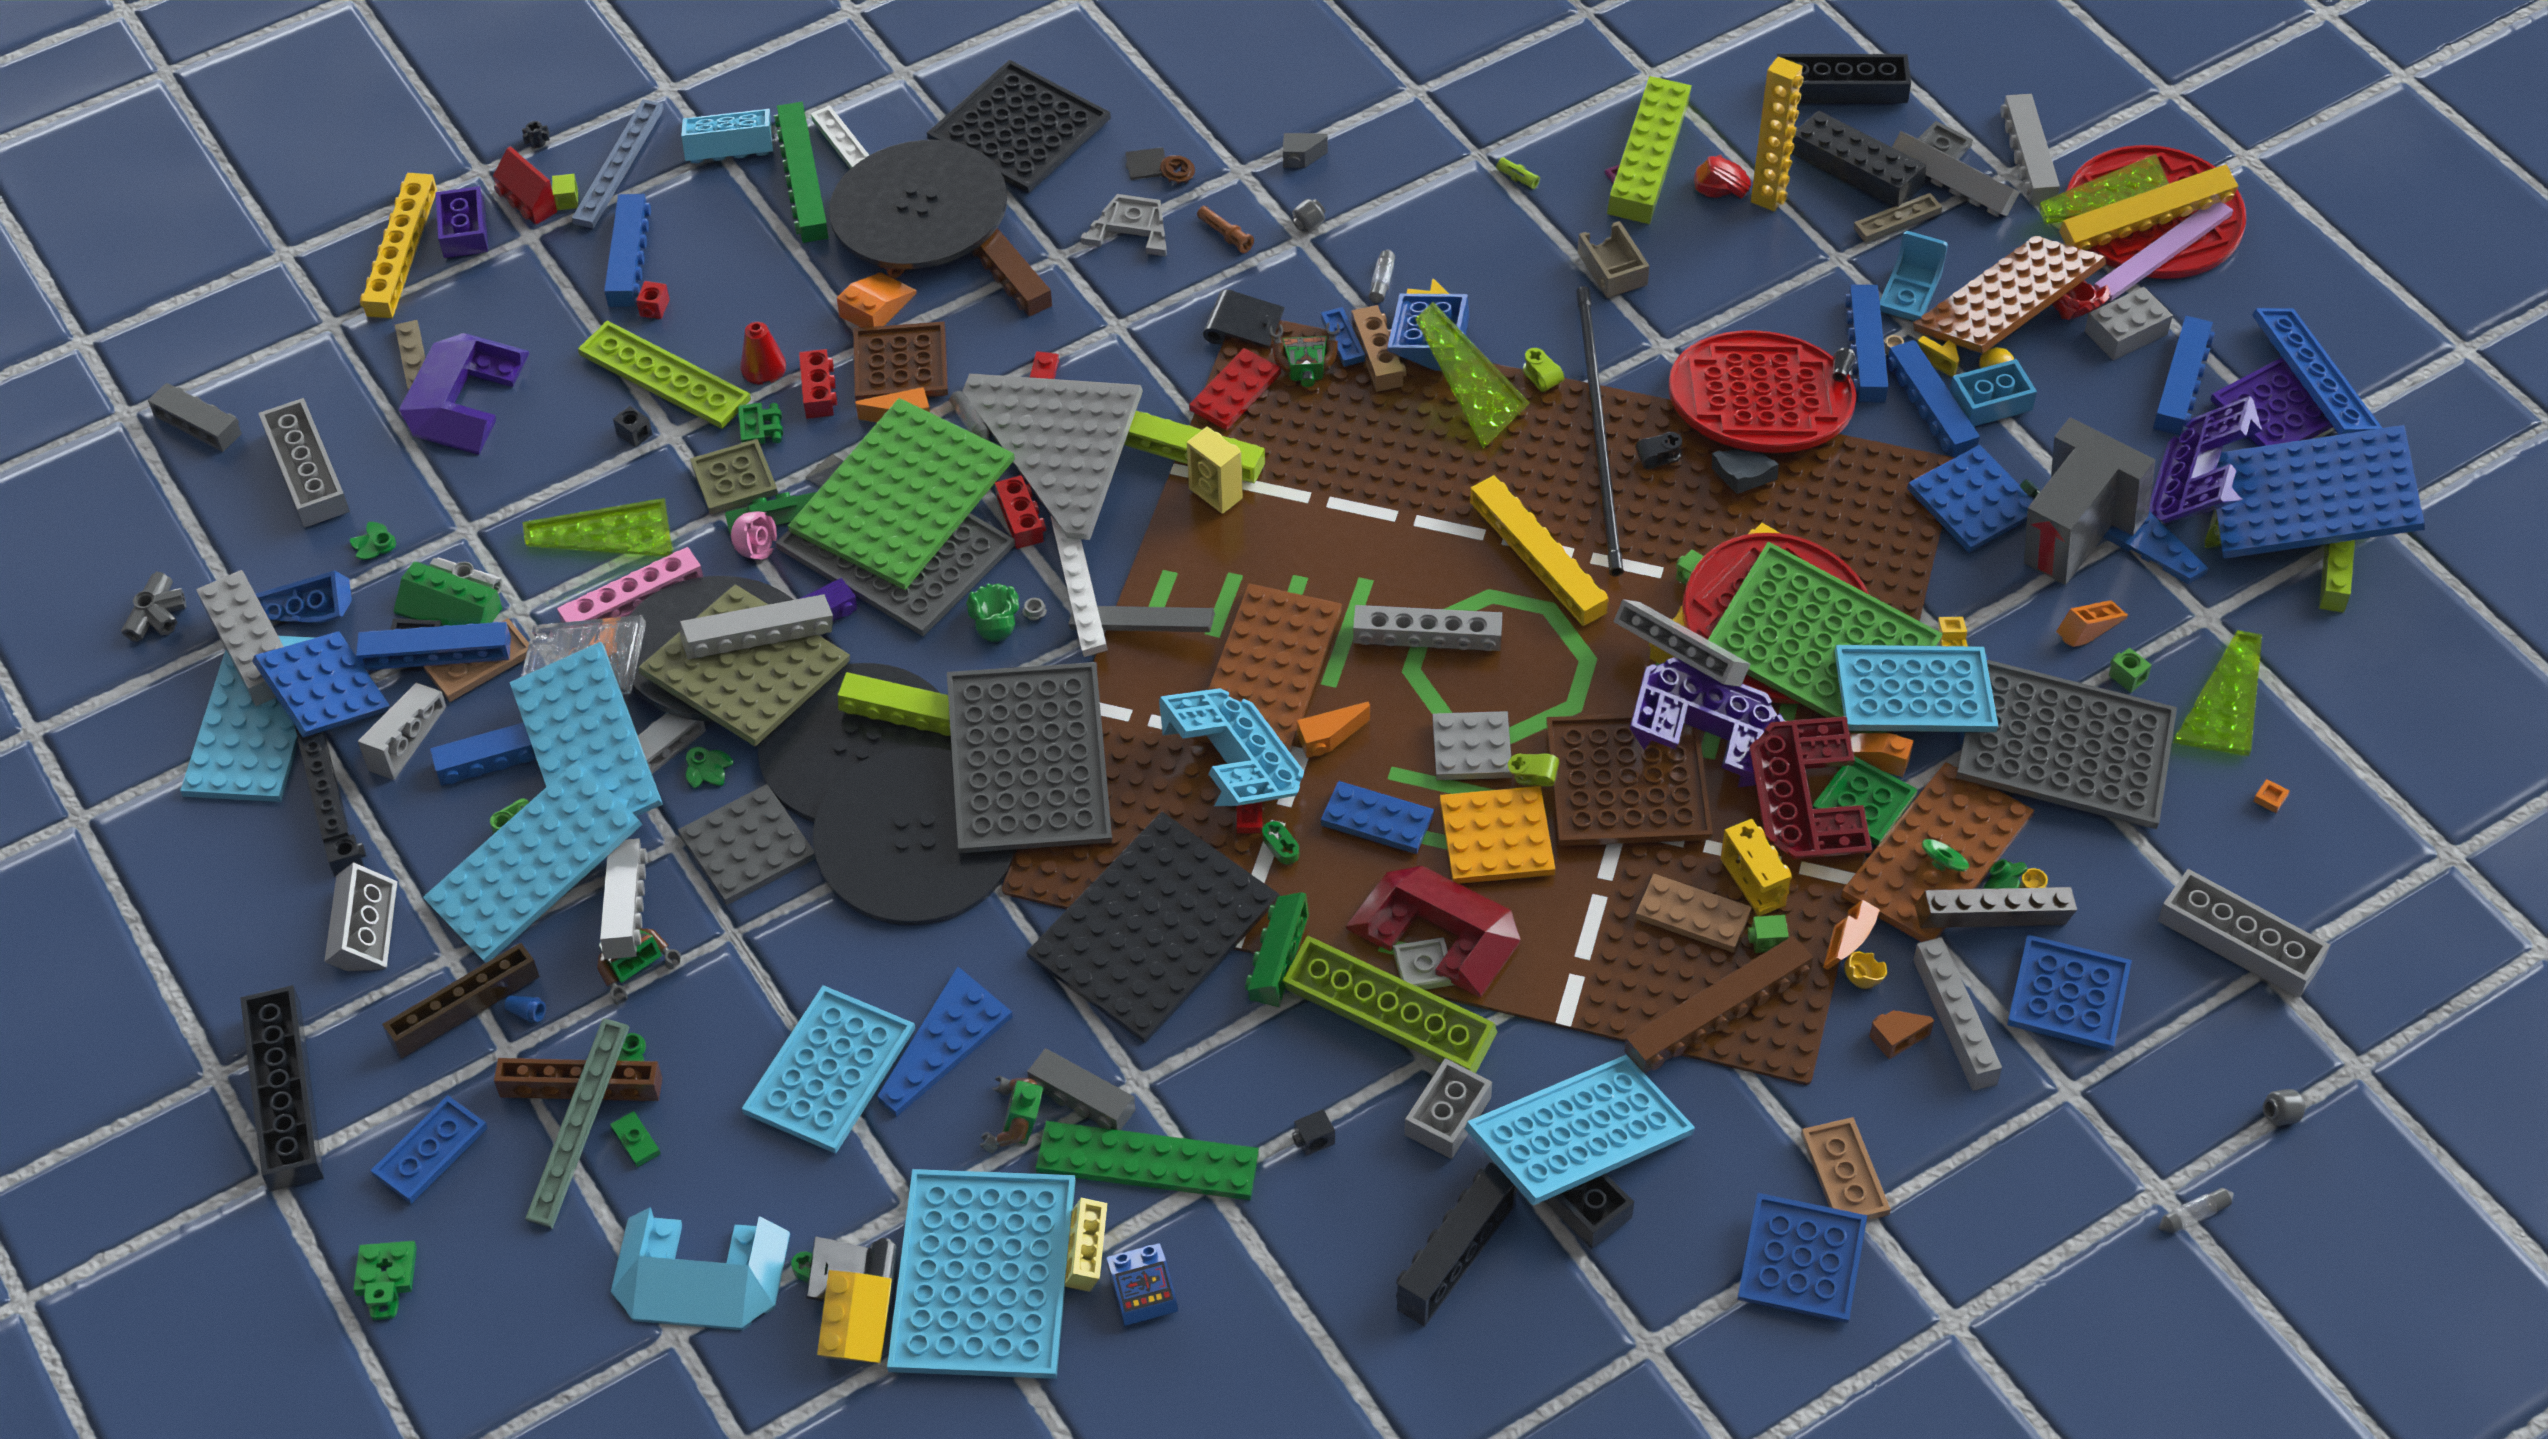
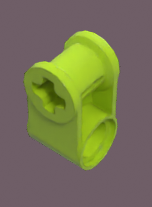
[1523,348,1564,392]
[1508,753,1559,787]

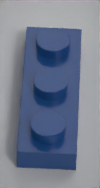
[1321,307,1365,367]

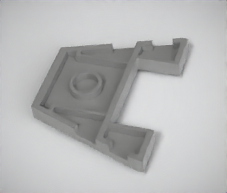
[1081,194,1167,256]

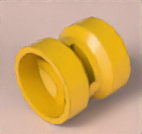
[2019,868,2048,888]

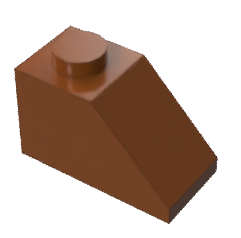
[1869,1010,1934,1059]

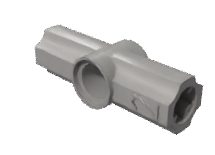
[430,557,502,594]

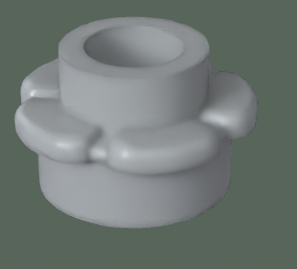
[1023,598,1047,620]

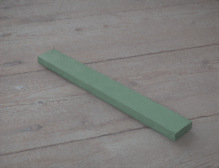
[525,1018,630,1229]

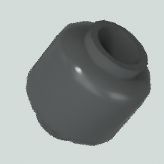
[1292,199,1326,232]
[2263,1089,2306,1126]

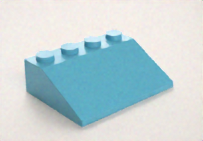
[681,109,773,163]

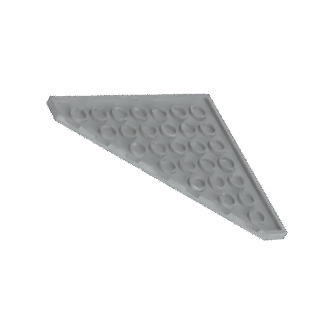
[962,374,1143,540]

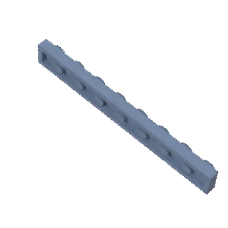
[572,99,664,229]

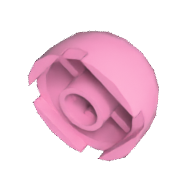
[731,511,777,560]

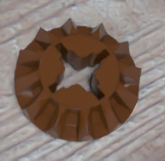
[1160,155,1195,185]

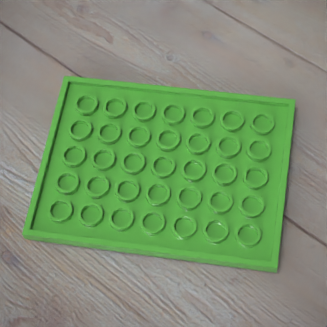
[788,398,1015,590]
[1708,542,1943,733]

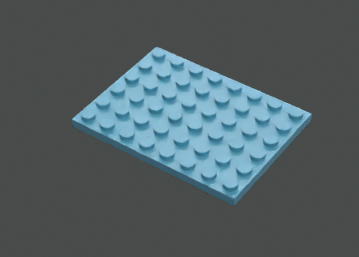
[887,1169,1076,1379]

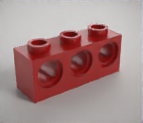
[799,349,837,419]
[994,475,1046,549]

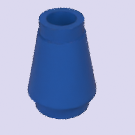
[505,995,546,1023]

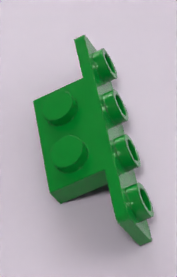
[725,492,817,535]

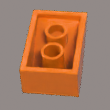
[837,272,917,328]

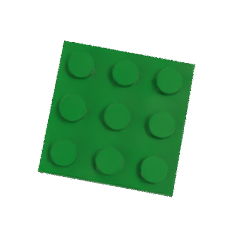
[1812,756,1918,846]

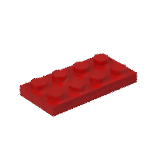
[1189,348,1281,430]

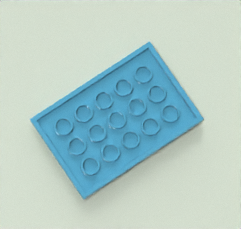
[1835,645,1998,732]
[742,985,915,1154]

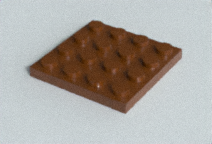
[853,321,948,401]

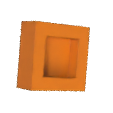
[2253,779,2290,813]

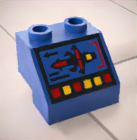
[1106,1243,1178,1326]

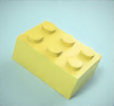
[1187,427,1243,514]

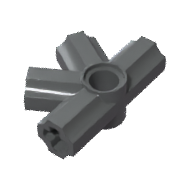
[121,571,187,642]

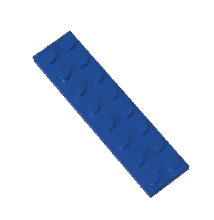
[2252,308,2382,435]

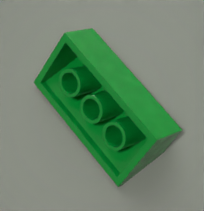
[393,561,502,626]
[1245,892,1309,1008]

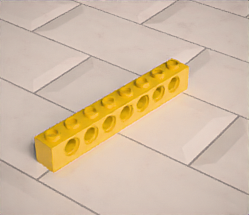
[1751,57,1804,212]
[360,173,437,318]

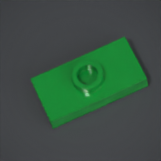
[610,1111,661,1167]

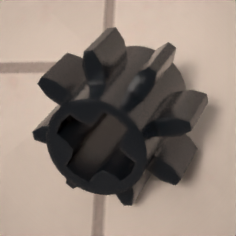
[522,121,550,148]

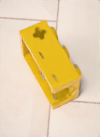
[1720,819,1792,917]

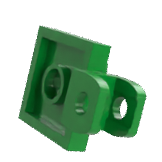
[354,1241,417,1320]

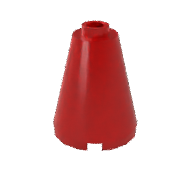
[740,322,786,385]

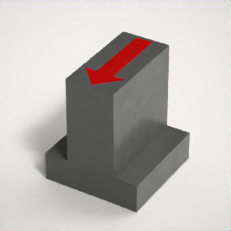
[2024,417,2155,585]

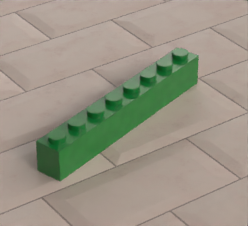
[774,101,829,243]

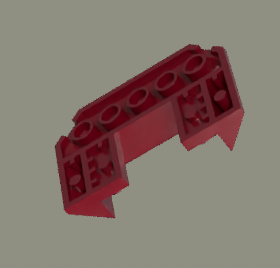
[1749,716,1872,859]
[1346,866,1520,998]

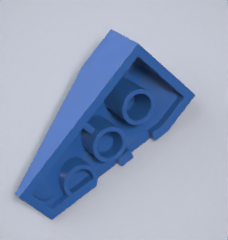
[255,570,352,623]

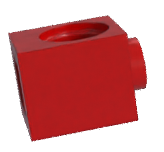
[636,281,670,319]

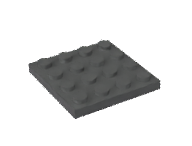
[678,784,816,905]

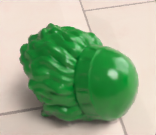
[966,583,1019,642]

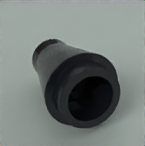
[1832,347,1856,382]

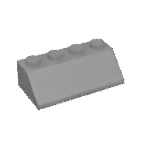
[324,863,398,971]

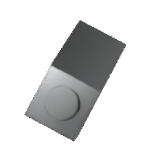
[1283,133,1328,168]

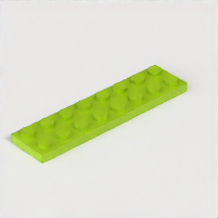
[578,321,751,429]

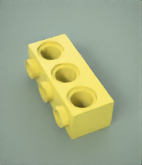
[1065,1198,1107,1292]

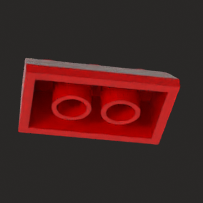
[493,146,557,225]

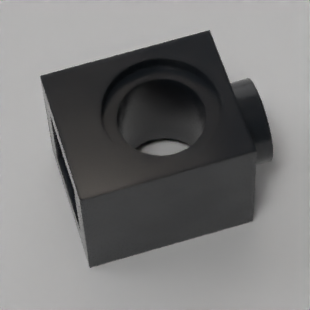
[613,406,653,448]
[324,834,367,877]
[1292,1109,1335,1156]

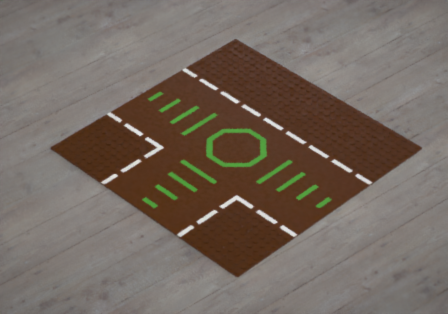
[1002,320,1954,1085]

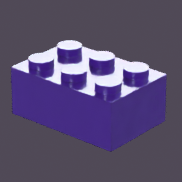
[436,186,489,258]

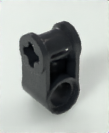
[1635,432,1682,469]

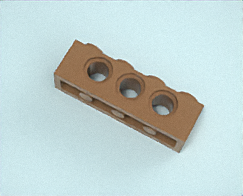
[1351,305,1406,392]

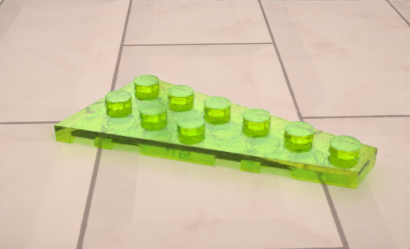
[2039,154,2169,224]
[1415,302,1530,448]
[522,498,673,557]
[2173,630,2262,756]

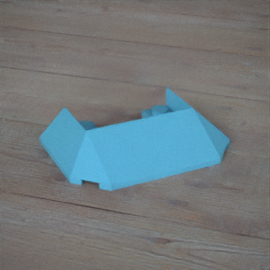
[1159,689,1304,806]
[611,1207,790,1331]

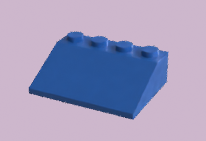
[1387,293,1469,372]

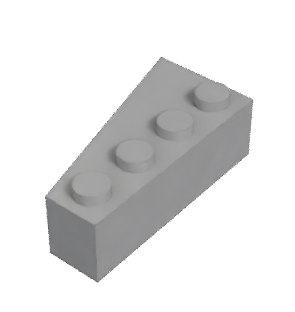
[358,683,447,780]

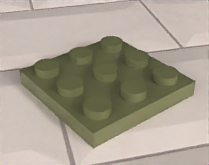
[690,439,778,515]

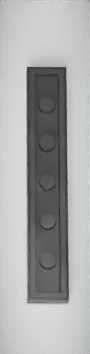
[1069,606,1215,632]

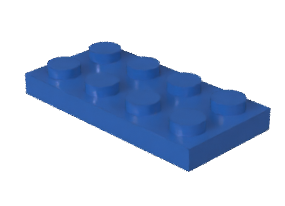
[1321,781,1434,854]
[370,1095,488,1204]

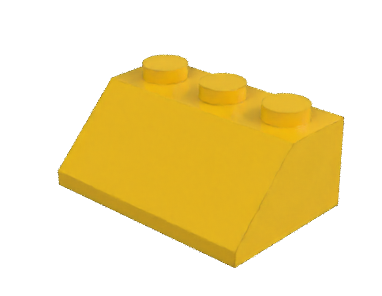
[817,1270,892,1363]

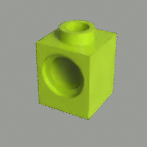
[552,174,578,210]

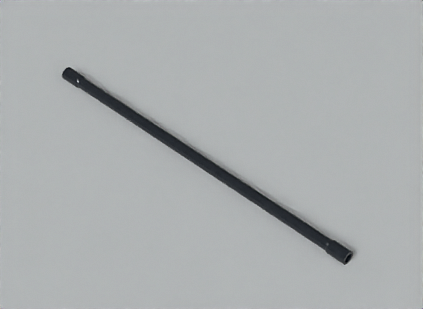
[1576,286,1624,577]

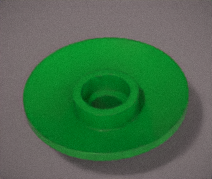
[1922,839,1969,872]

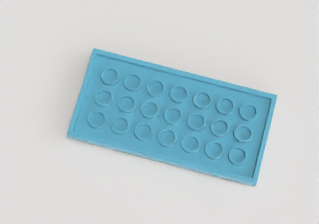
[180,636,313,802]
[510,642,663,816]
[423,760,642,963]
[1464,1055,1695,1205]

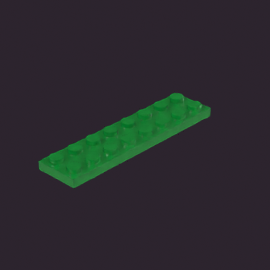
[1036,1121,1259,1200]

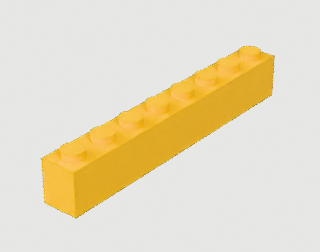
[2059,164,2238,251]
[1470,475,1609,626]

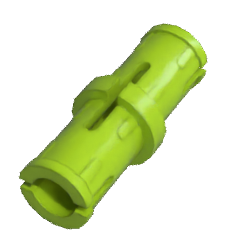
[1496,157,1540,189]

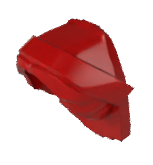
[1694,155,1751,199]
[2052,281,2111,320]

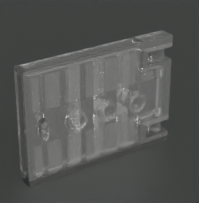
[521,615,646,695]

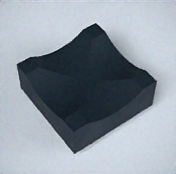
[1712,448,1778,494]

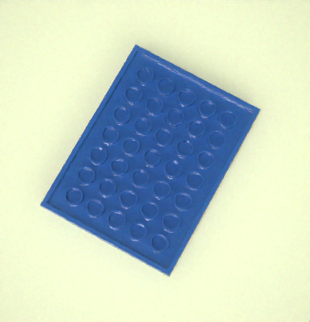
[2216,425,2425,559]

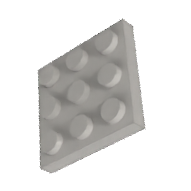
[1433,711,1512,780]

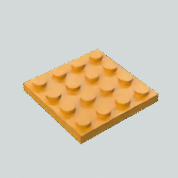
[1440,786,1555,884]

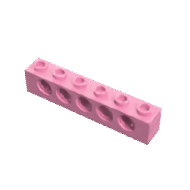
[557,547,703,642]

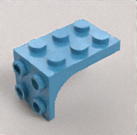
[1880,231,1948,321]

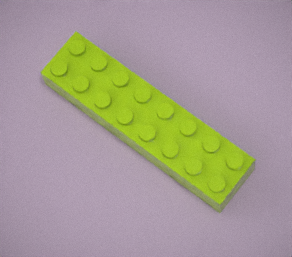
[1607,76,1692,224]
[1283,935,1497,1073]

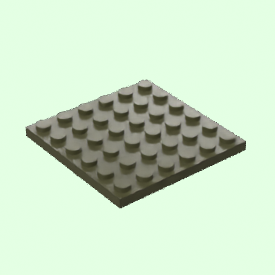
[639,584,850,746]

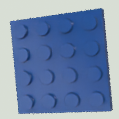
[1907,445,2034,553]
[252,631,390,737]
[2007,935,2132,1052]
[1737,1193,1868,1323]

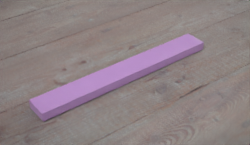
[2094,202,2233,302]

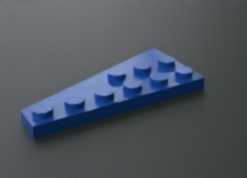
[2103,511,2208,584]
[878,967,1013,1117]

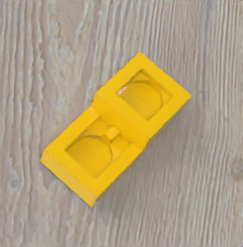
[1938,617,1968,647]

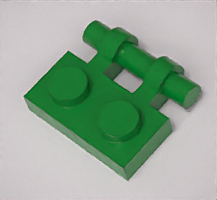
[738,403,783,444]

